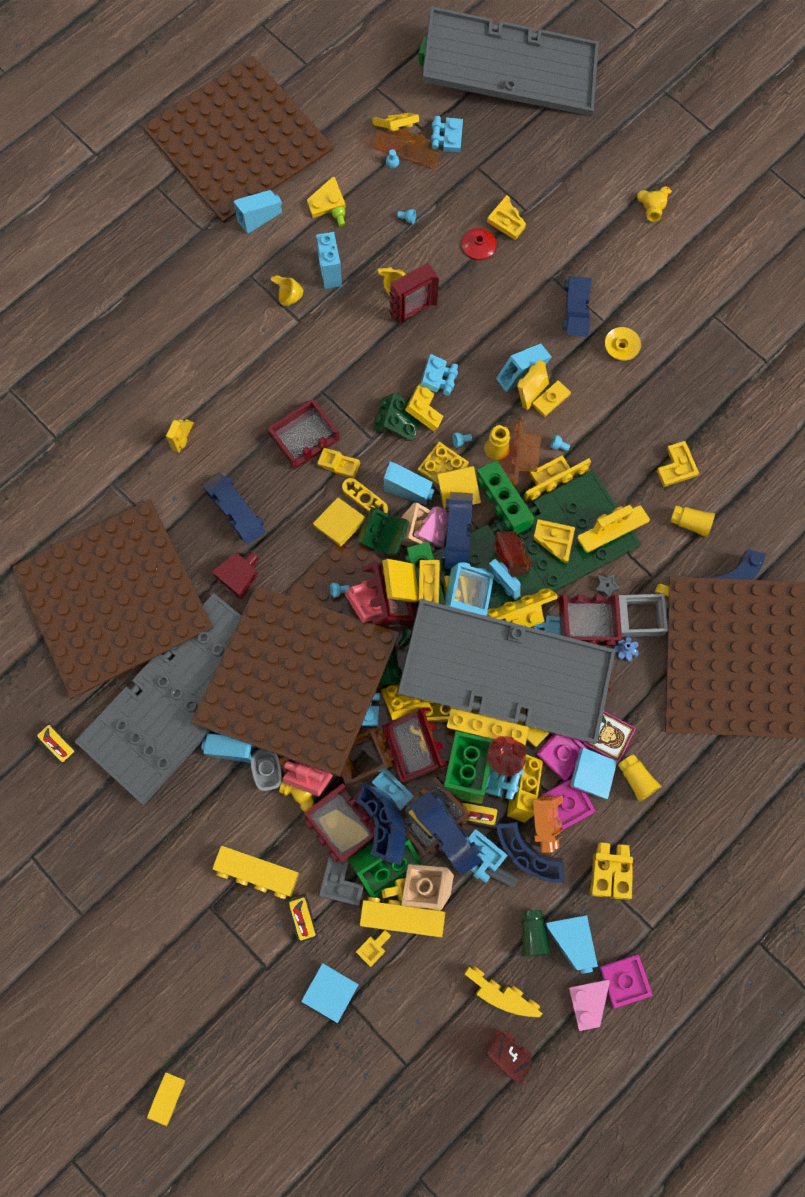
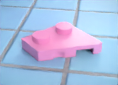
[413,506,449,549]
[569,979,610,1031]

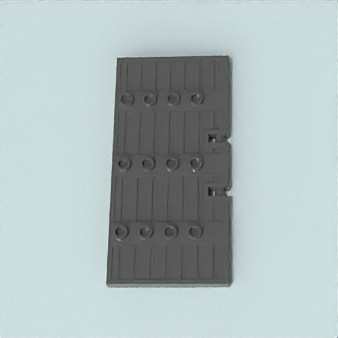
[422,6,599,116]
[75,593,241,805]
[397,599,616,744]

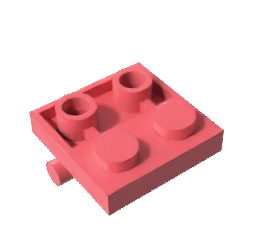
[345,577,398,623]
[283,761,333,796]

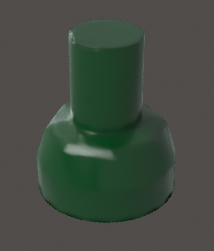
[397,627,412,648]

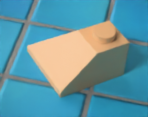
[401,502,435,552]
[401,864,454,910]

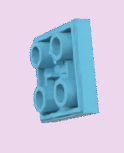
[570,748,617,800]
[301,963,359,1023]

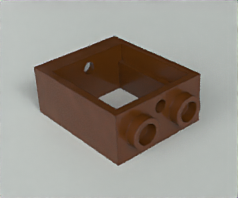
[341,729,394,786]

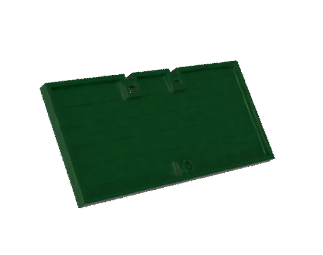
[433,470,641,620]

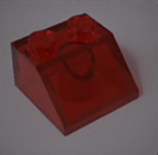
[494,531,532,577]

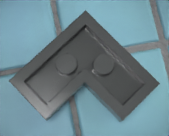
[319,856,364,906]

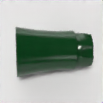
[521,910,551,957]

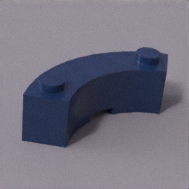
[562,276,591,337]
[201,472,265,545]
[442,492,473,569]
[702,549,766,580]
[356,783,406,865]
[410,790,483,875]
[496,820,565,883]

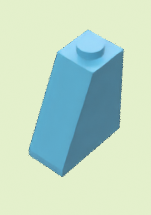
[233,190,282,234]
[496,343,551,392]
[384,461,435,505]
[201,734,256,763]
[544,916,598,974]

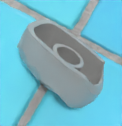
[251,748,282,791]

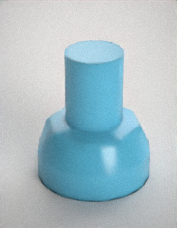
[386,149,399,168]
[397,209,416,224]
[452,433,472,448]
[550,435,570,451]
[330,583,350,598]

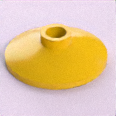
[605,327,641,361]

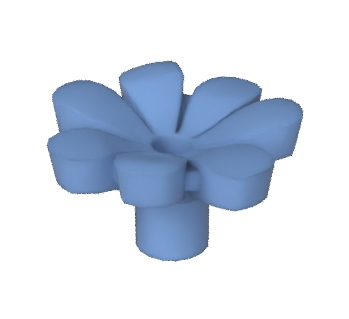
[613,637,639,662]

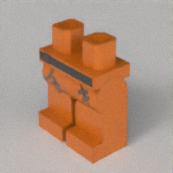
[533,795,564,853]

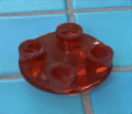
[487,736,526,776]

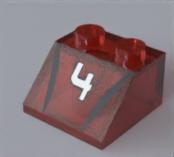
[483,1030,533,1085]

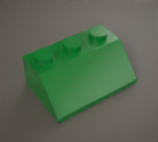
[444,731,495,804]
[348,836,424,898]

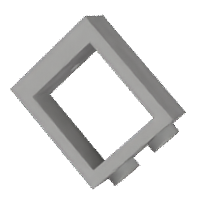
[619,594,668,637]

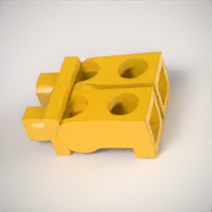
[589,842,633,900]

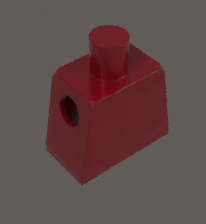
[212,552,259,600]

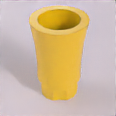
[484,425,510,460]
[670,506,715,538]
[618,754,662,802]

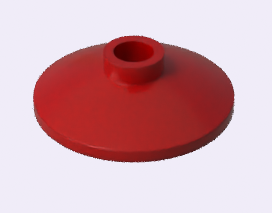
[461,228,496,260]

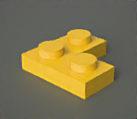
[405,384,443,431]
[657,441,699,487]

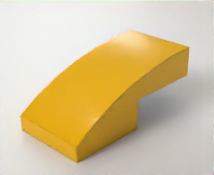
[317,448,361,479]
[147,1073,185,1127]

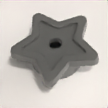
[595,574,620,598]

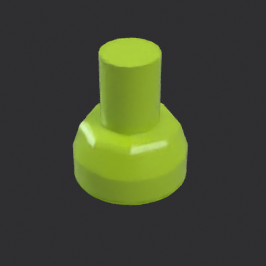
[331,207,345,227]

